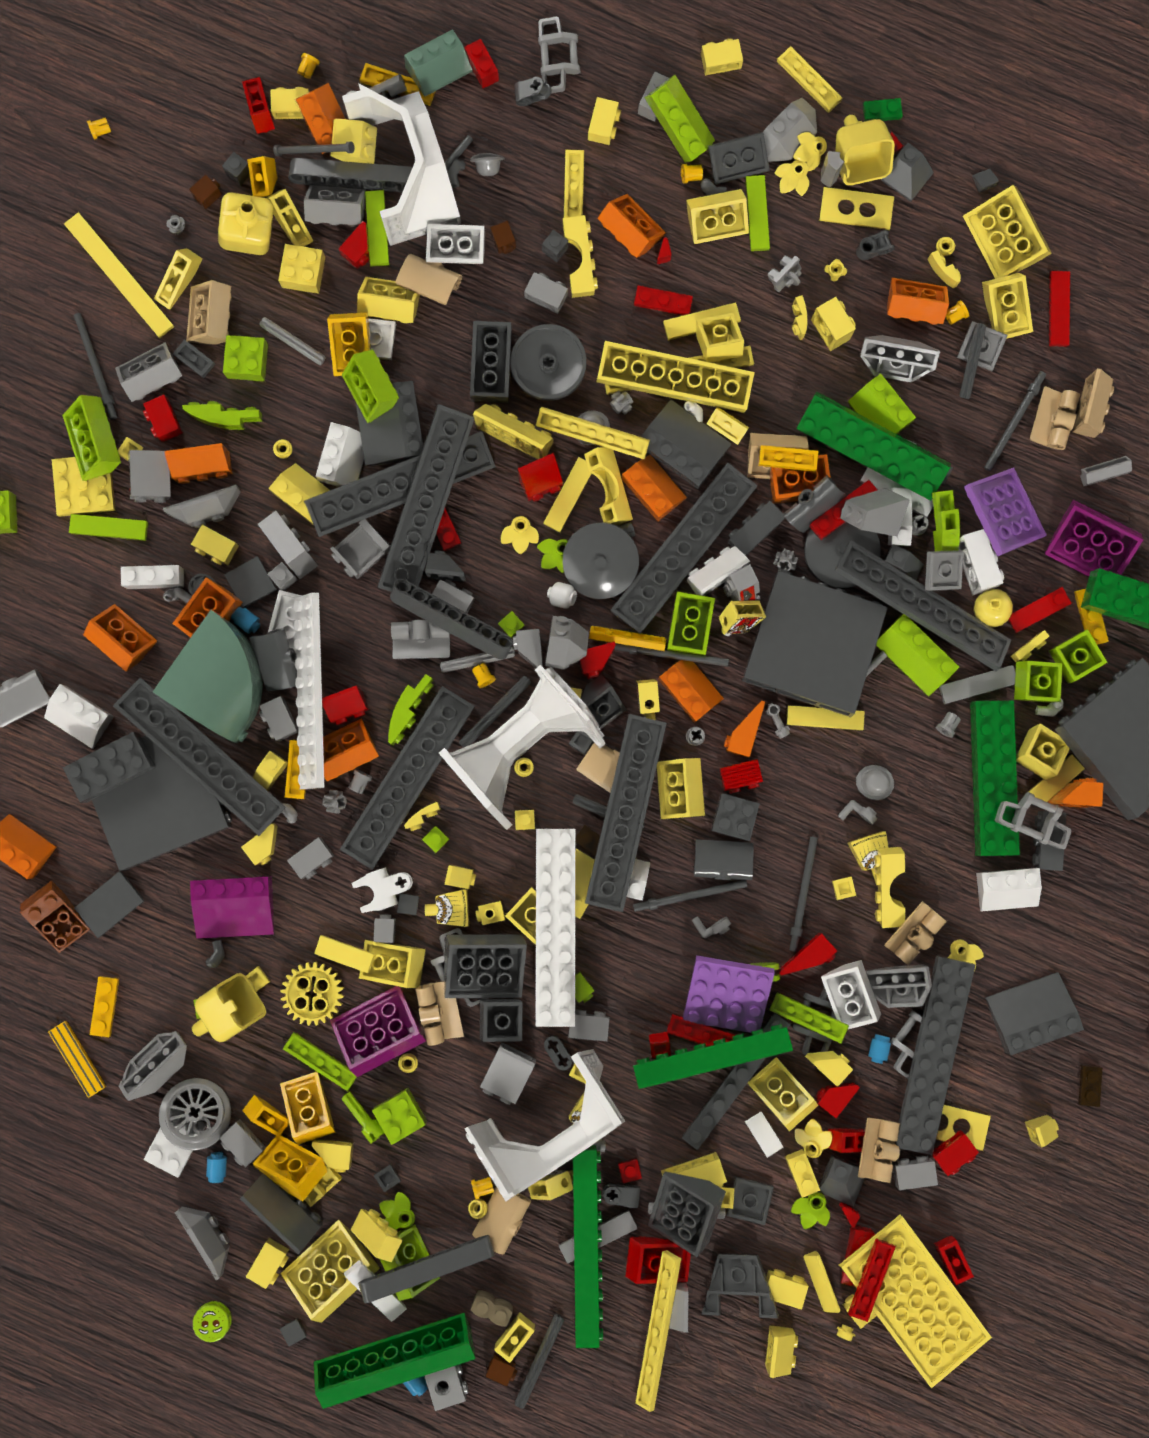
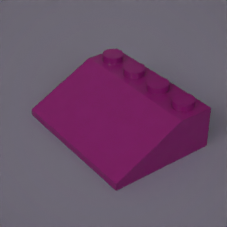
[1045,500,1143,576]
[190,876,274,939]
[330,986,426,1077]

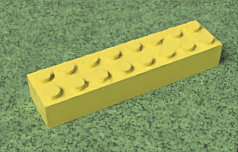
[596,341,755,413]

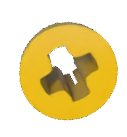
[297,53,320,79]
[87,117,111,140]
[681,164,703,184]
[946,300,969,325]
[472,663,496,688]
[471,1177,494,1200]

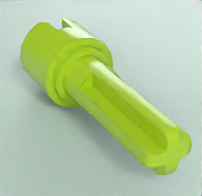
[342,1092,384,1144]

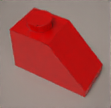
[339,221,369,269]
[815,1082,860,1118]

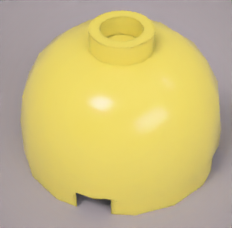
[973,589,1013,627]

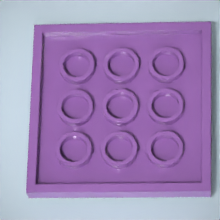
[964,468,1047,557]
[683,955,775,1033]

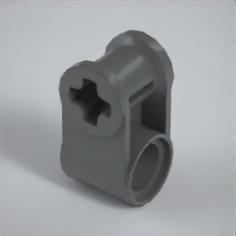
[514,77,552,106]
[856,230,895,260]
[602,1183,641,1208]

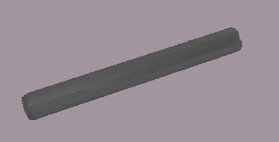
[459,676,531,748]
[515,1314,564,1409]

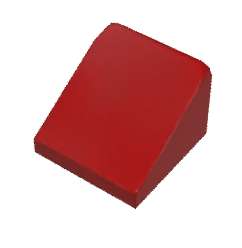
[657,237,672,264]
[649,1032,671,1058]
[839,1202,860,1228]

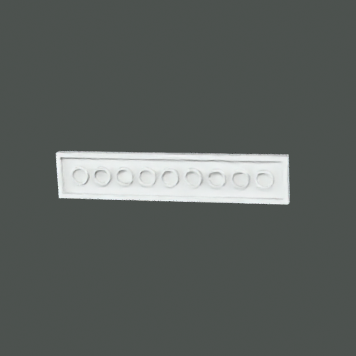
[293,593,324,789]
[536,829,575,1027]

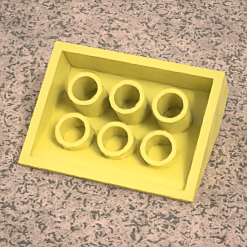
[963,185,1052,279]
[473,404,553,460]
[280,1220,380,1323]

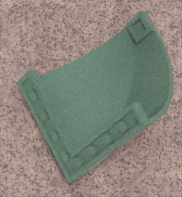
[153,610,263,744]

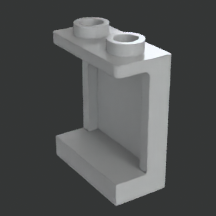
[128,450,171,503]
[330,519,390,579]

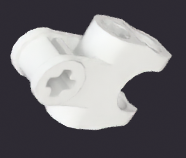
[352,867,413,913]

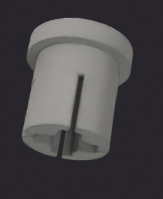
[912,515,929,536]
[936,712,961,738]
[686,727,705,746]
[348,769,372,794]

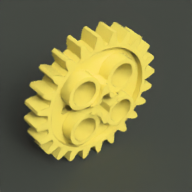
[280,962,344,1026]

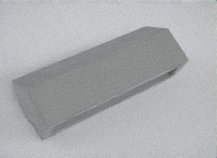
[821,151,844,188]
[1080,456,1132,487]

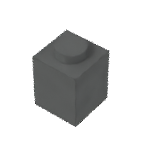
[222,152,250,186]
[542,230,568,263]

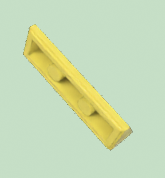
[803,1251,840,1313]

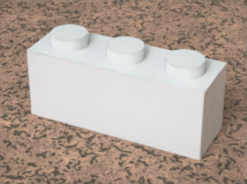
[121,565,184,589]

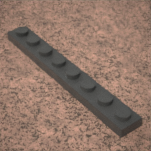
[682,1013,790,1150]

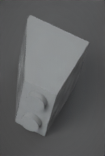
[840,488,910,537]
[480,1042,536,1105]

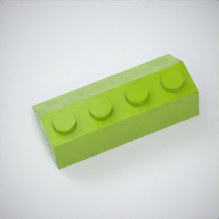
[644,75,715,163]
[62,395,121,481]
[876,614,959,696]

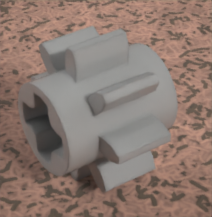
[610,390,633,415]
[773,548,798,572]
[323,789,347,814]

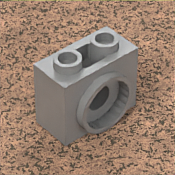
[425,1364,469,1411]

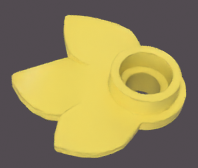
[793,132,827,171]
[775,160,809,196]
[501,516,539,554]
[948,939,984,971]
[795,1119,832,1158]

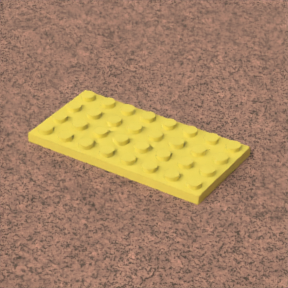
[839,1215,992,1388]

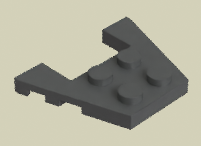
[702,1253,779,1318]

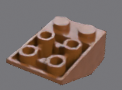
[20,880,90,953]

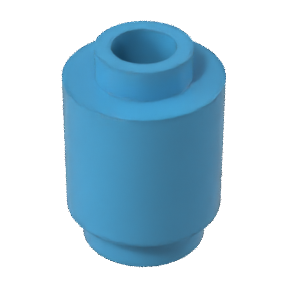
[231,607,261,634]
[868,1034,891,1064]
[206,1152,227,1183]
[403,1376,428,1396]

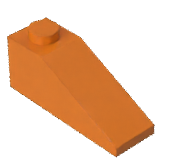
[724,701,765,758]

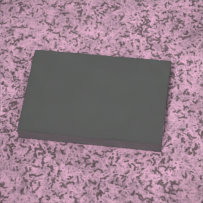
[708,132,770,184]
[74,871,145,938]

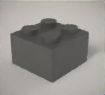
[710,793,760,841]
[479,999,522,1042]

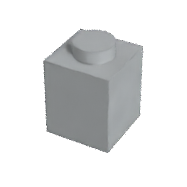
[268,562,298,591]
[374,914,396,943]

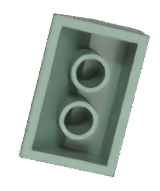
[404,29,472,97]

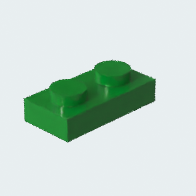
[863,98,903,122]

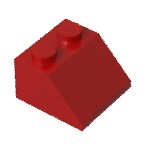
[579,641,616,680]
[322,685,369,725]

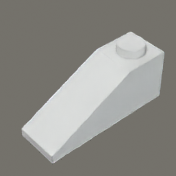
[888,488,912,546]

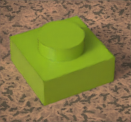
[498,611,525,638]
[422,826,450,853]

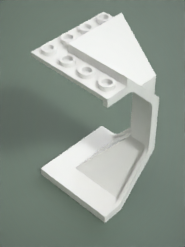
[342,83,461,246]
[439,665,606,830]
[465,1049,625,1201]

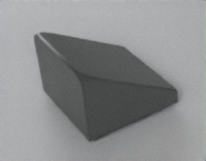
[972,169,999,193]

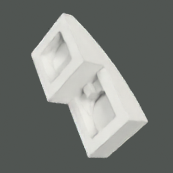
[745,1112,784,1158]

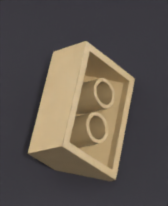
[186,280,231,345]
[1072,368,1114,438]
[747,433,809,479]

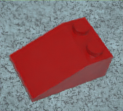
[518,453,563,502]
[625,1237,691,1284]

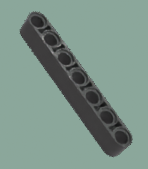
[288,158,413,192]
[390,579,513,659]
[358,1235,495,1303]

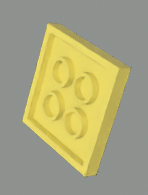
[52,457,116,517]

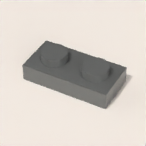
[173,339,215,379]

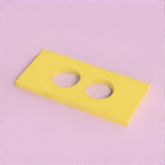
[819,187,894,230]
[936,1105,991,1151]

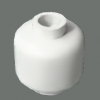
[547,582,577,609]

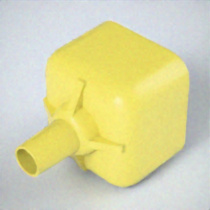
[835,115,895,186]
[218,192,273,255]
[192,973,266,1042]

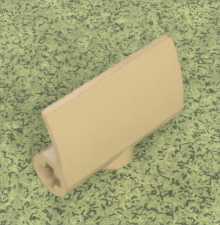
[395,254,462,305]
[1030,386,1080,450]
[576,743,619,793]
[884,901,947,965]
[415,981,464,1046]
[858,1118,900,1183]
[472,1187,531,1255]

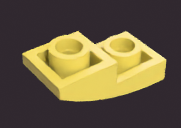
[927,250,961,288]
[792,295,807,340]
[404,802,441,831]

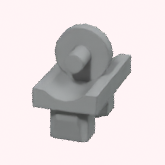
[768,255,802,292]

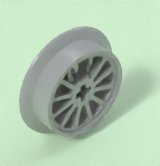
[159,1078,231,1151]

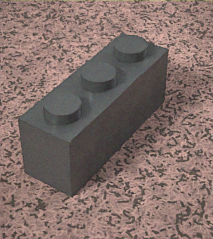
[727,501,785,556]
[1032,811,1066,871]

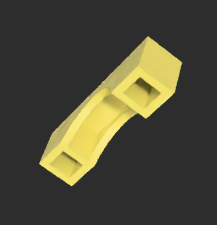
[563,215,598,298]
[584,447,633,526]
[874,847,905,928]

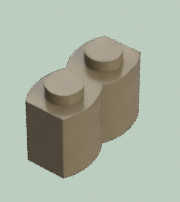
[471,1290,513,1326]

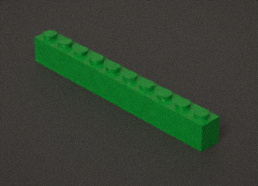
[573,1145,603,1348]

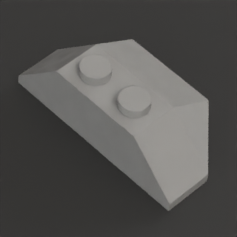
[763,98,817,162]
[860,335,940,382]
[163,484,241,528]
[545,616,589,669]
[865,965,932,1008]
[119,1031,187,1101]
[175,1207,230,1280]

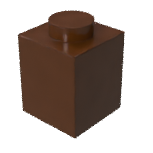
[189,174,222,210]
[490,221,516,254]
[485,1352,517,1386]

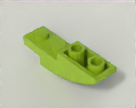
[182,401,262,430]
[932,490,960,551]
[388,674,433,745]

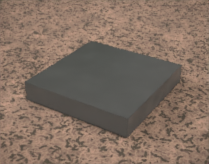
[224,556,277,608]
[726,1176,774,1225]

